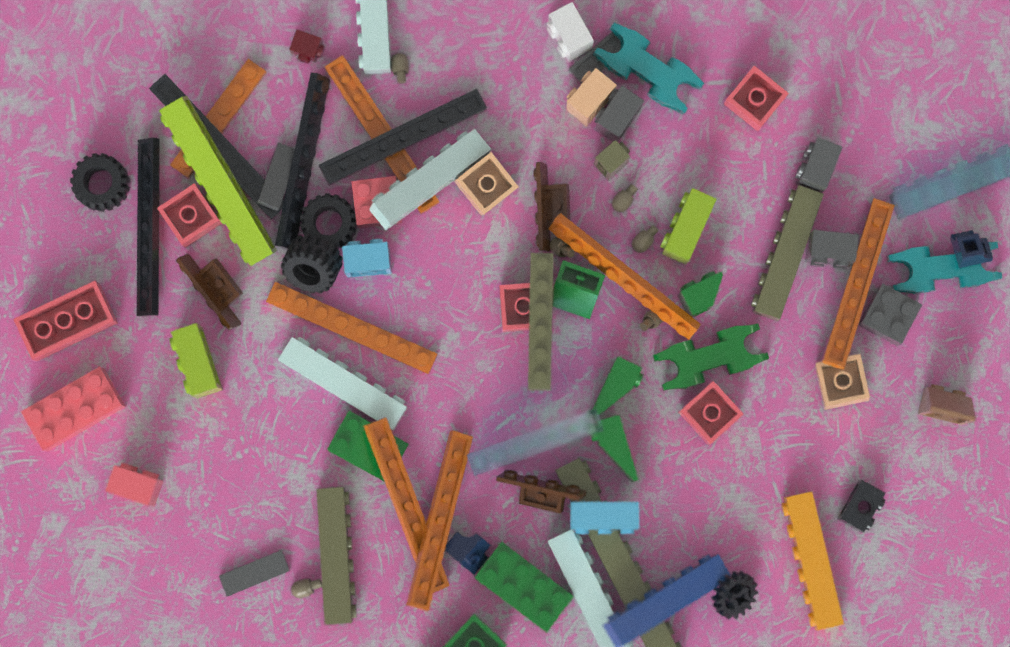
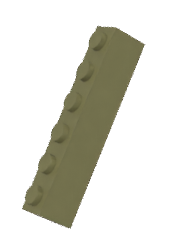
[751,185,824,322]
[528,253,554,391]
[316,487,357,625]

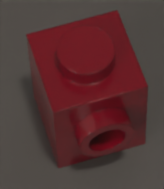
[289,29,325,64]

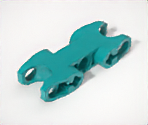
[593,22,704,114]
[887,242,1003,294]

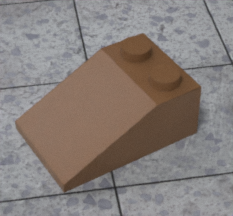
[918,384,976,425]

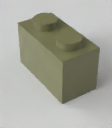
[594,140,630,181]

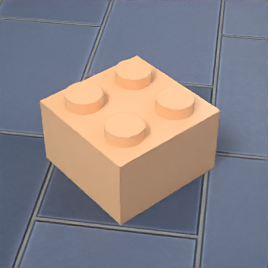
[566,68,617,127]
[454,152,518,216]
[815,354,870,410]

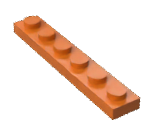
[170,58,267,179]

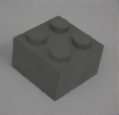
[594,86,644,142]
[795,137,843,193]
[805,230,859,270]
[858,284,922,346]

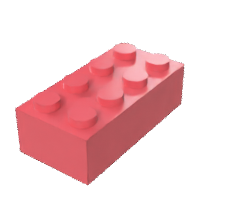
[13,281,118,361]
[21,366,126,452]

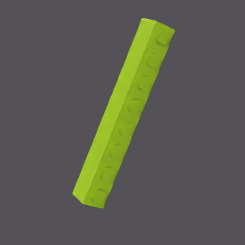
[159,96,278,266]

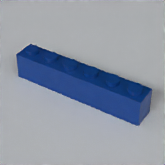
[602,554,731,647]

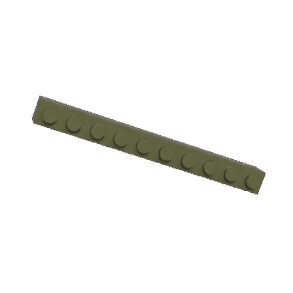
[555,458,682,647]

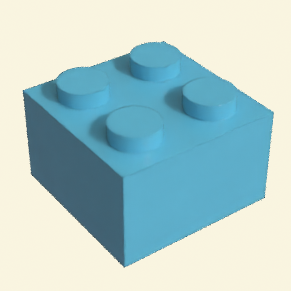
[342,239,392,278]

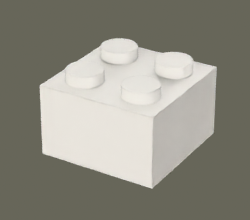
[546,2,594,62]

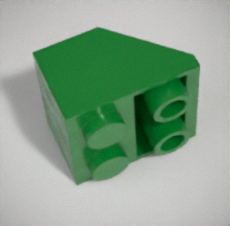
[552,260,605,320]
[678,271,723,317]

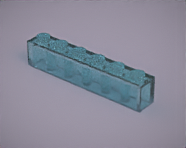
[889,144,1010,220]
[467,409,604,476]

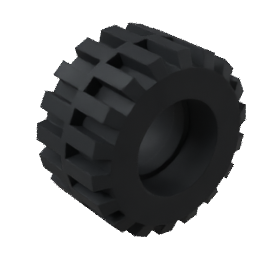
[70,153,130,212]
[300,193,357,249]
[281,234,343,294]

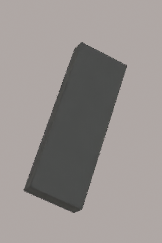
[569,32,621,84]
[257,142,295,211]
[219,550,290,597]

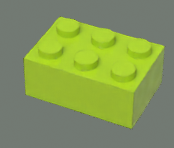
[660,188,717,265]
[169,323,223,399]

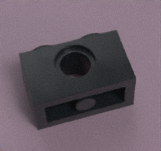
[837,480,886,533]

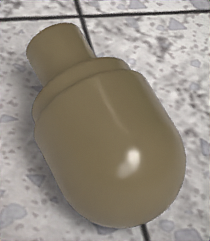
[391,53,409,84]
[612,184,638,212]
[632,225,658,253]
[550,237,575,258]
[640,310,663,331]
[291,578,322,599]

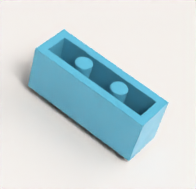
[570,502,639,534]

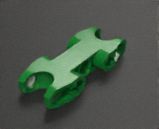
[653,324,769,391]

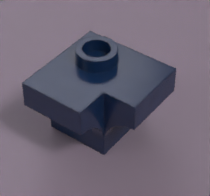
[950,230,993,268]
[445,531,491,575]

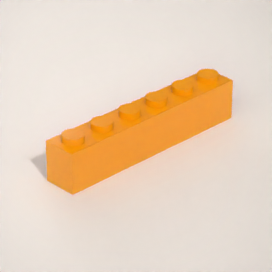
[781,491,844,630]

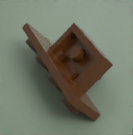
[533,162,570,252]
[176,254,243,330]
[496,470,587,514]

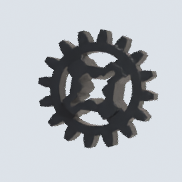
[711,571,758,620]

